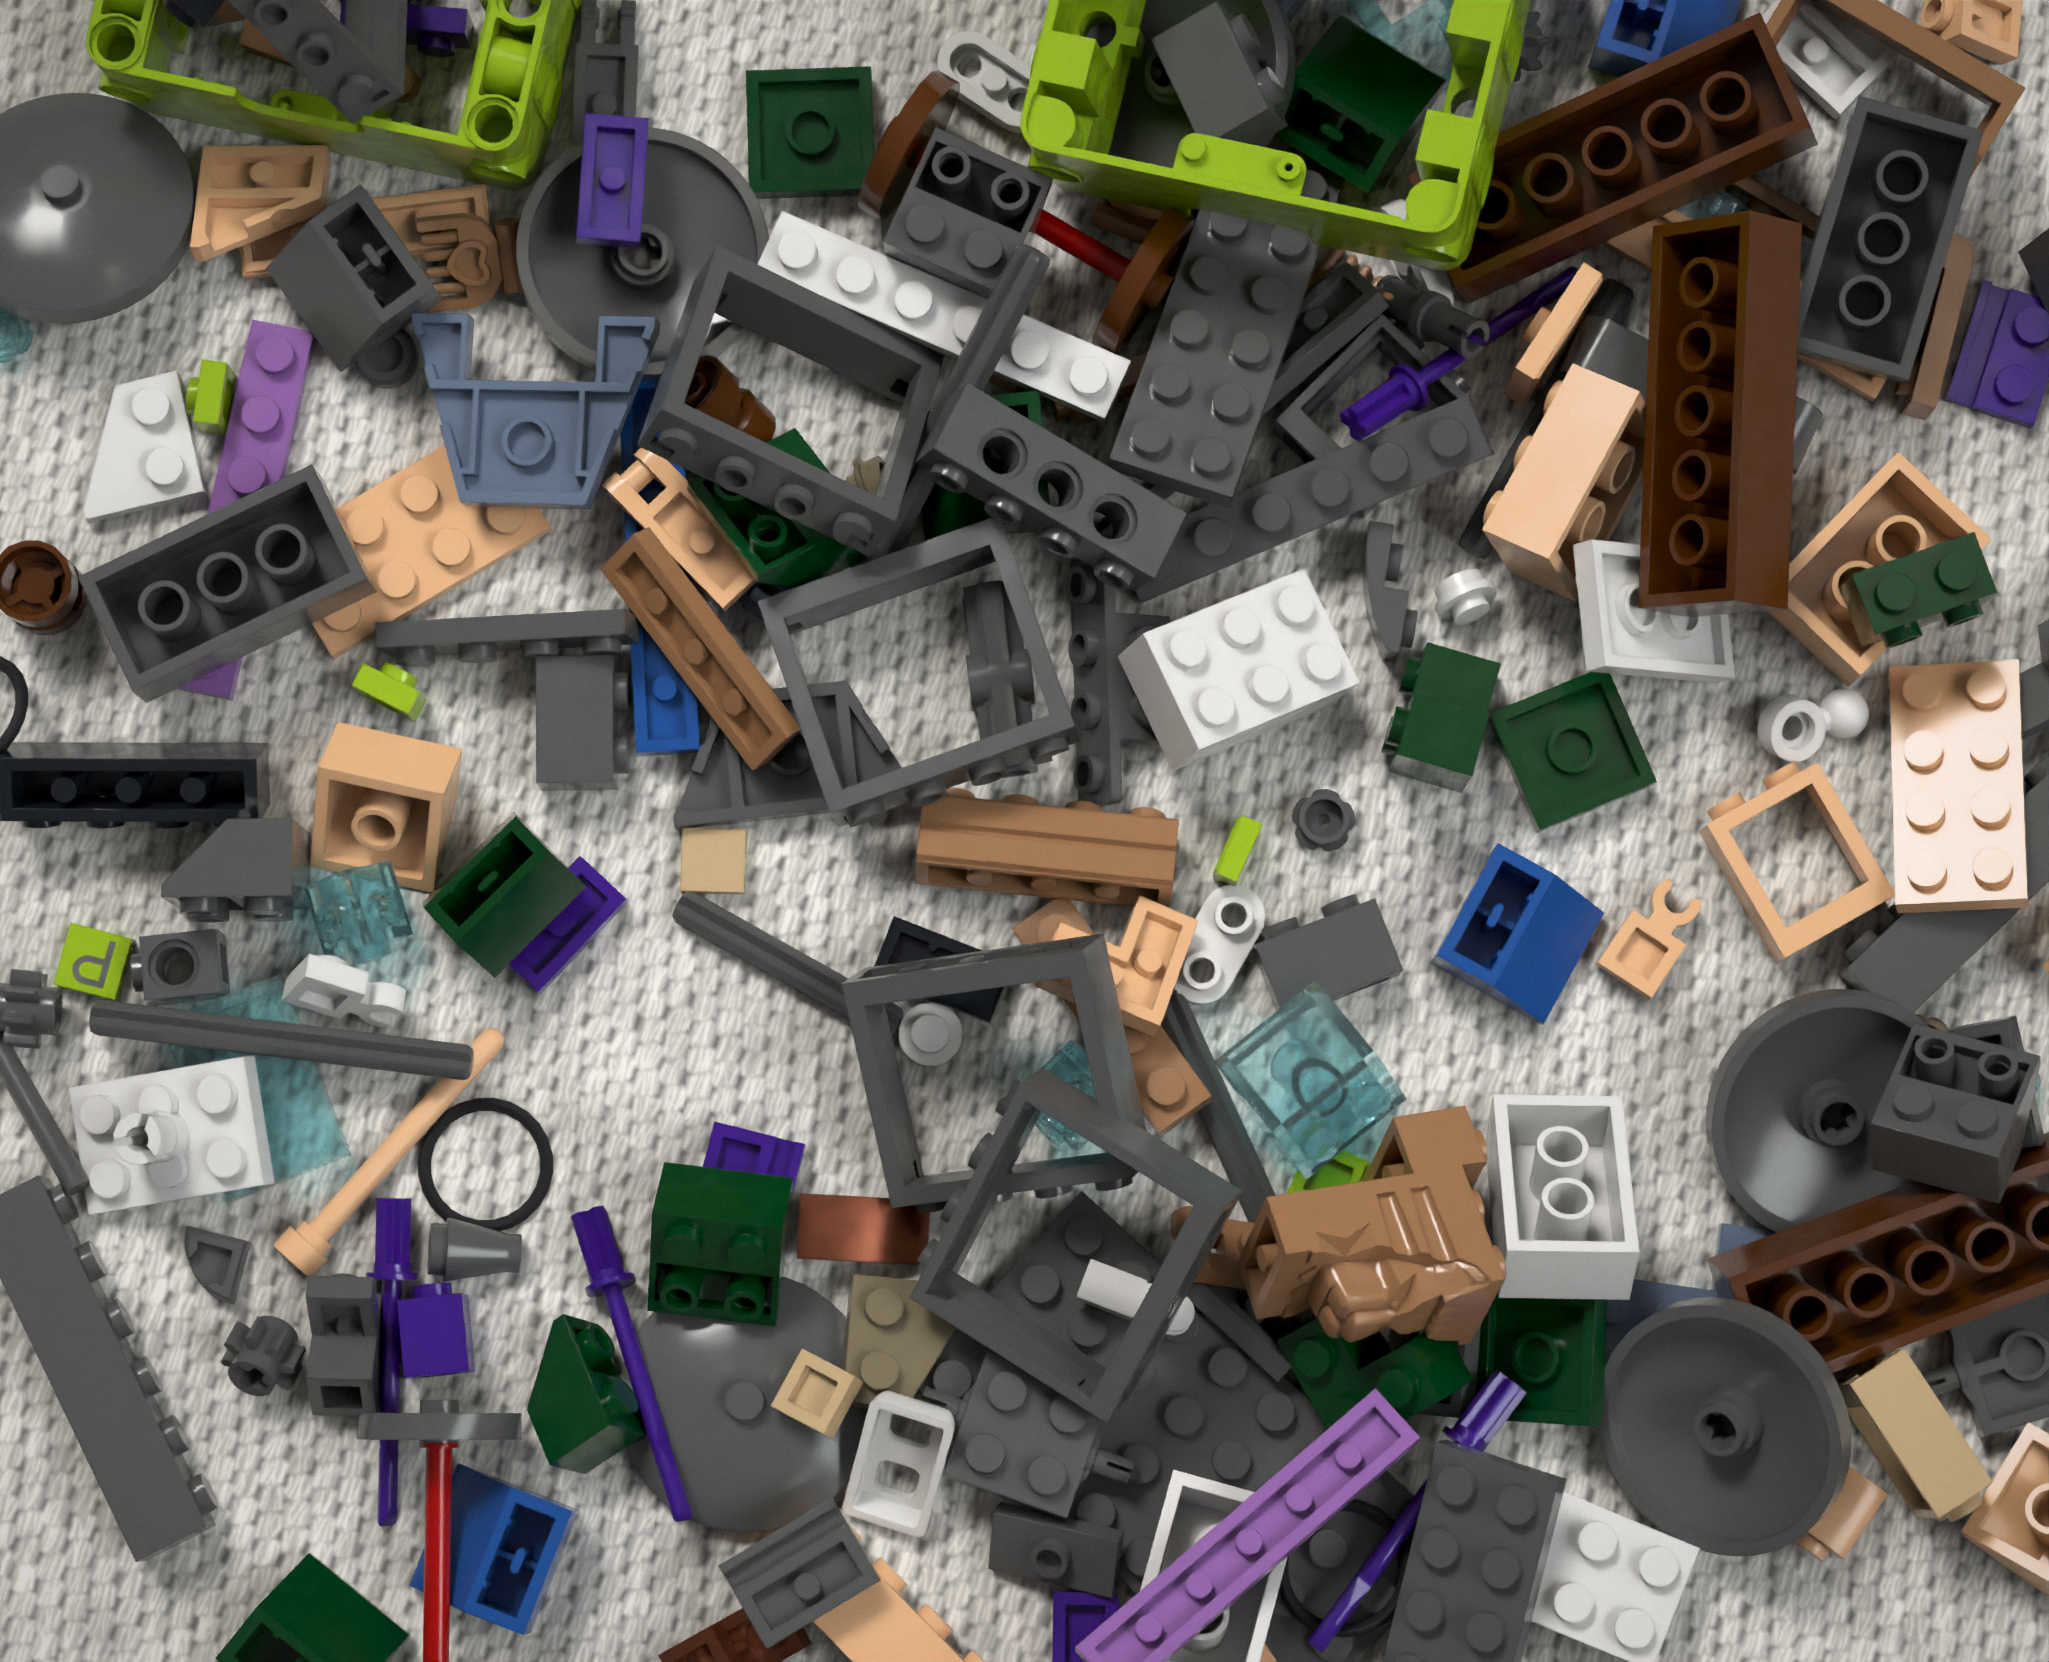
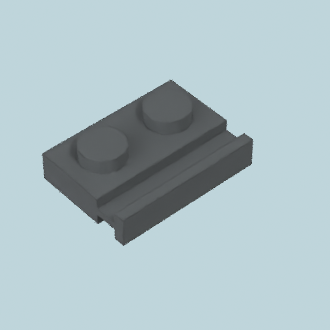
[718,1497,881,1649]

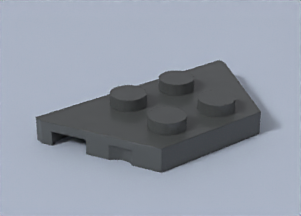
[673,681,910,830]

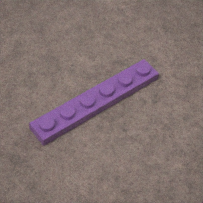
[177,319,316,701]
[1075,1388,1420,1662]

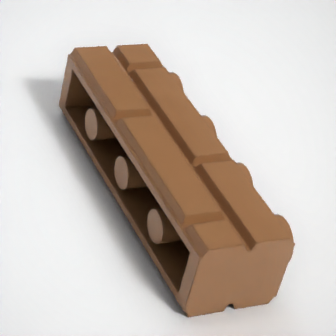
[915,787,1179,908]

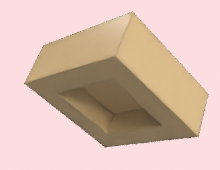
[680,827,747,895]
[771,1349,863,1439]

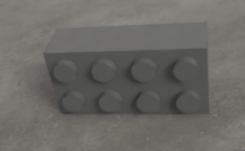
[1797,96,1984,384]
[78,464,378,703]

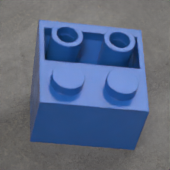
[1588,0,1741,77]
[1430,843,1604,1025]
[409,1463,579,1635]

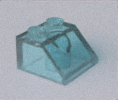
[1214,981,1407,1180]

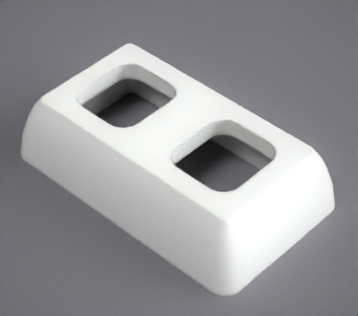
[842,1391,955,1537]

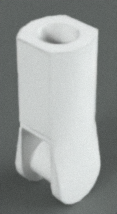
[1075,1259,1195,1336]

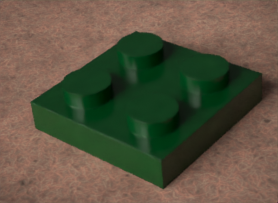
[746,66,874,199]
[1488,672,1657,833]
[1476,1293,1608,1427]

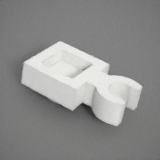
[282,953,406,1028]

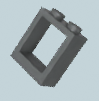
[1273,313,1473,519]

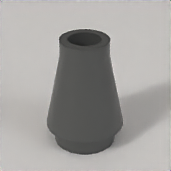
[427,1217,522,1282]

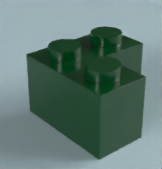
[1381,642,1501,793]
[1276,1318,1474,1430]

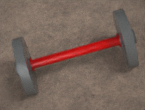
[357,1400,522,1662]

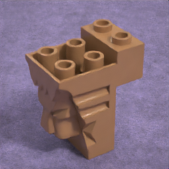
[1237,1106,1506,1345]

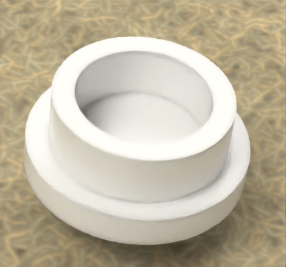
[1434,569,1497,625]
[899,1002,963,1067]

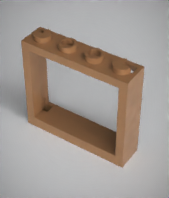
[1715,0,2026,249]

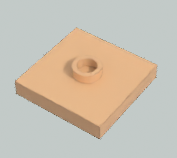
[1504,262,1603,405]

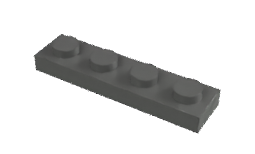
[375,609,640,667]

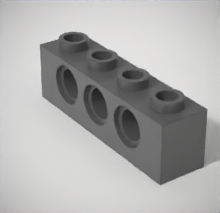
[915,383,1187,591]

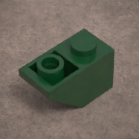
[527,1314,645,1474]

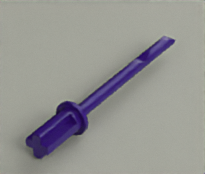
[1340,266,1579,441]
[366,1198,418,1527]
[571,1206,692,1522]
[1307,1370,1526,1653]

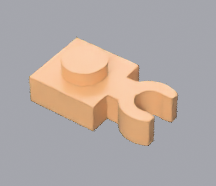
[1595,879,1701,1000]

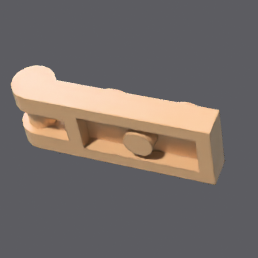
[601,448,757,612]

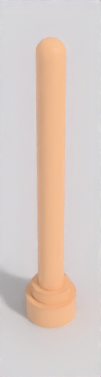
[273,1028,504,1276]

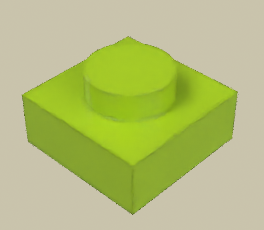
[186,359,236,436]
[351,662,427,722]

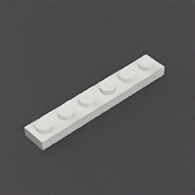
[758,211,1131,423]

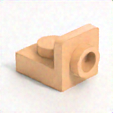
[1920,0,2023,66]

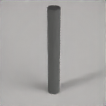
[0,1031,90,1196]

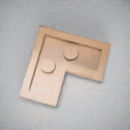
[1034,895,1198,1036]

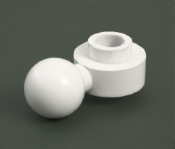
[1758,688,1869,762]

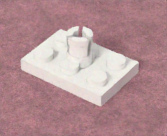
[1573,539,1735,683]
[69,1056,275,1215]

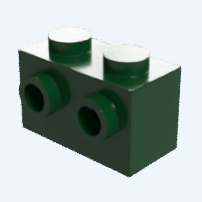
[1840,532,1997,649]

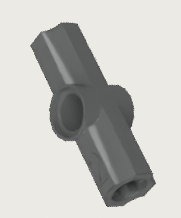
[963,580,1038,778]

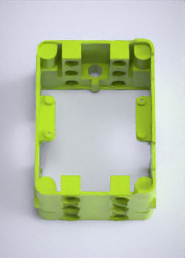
[86,0,582,190]
[1020,0,1530,271]

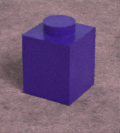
[397,1282,475,1379]

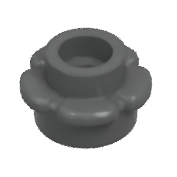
[1292,789,1355,852]

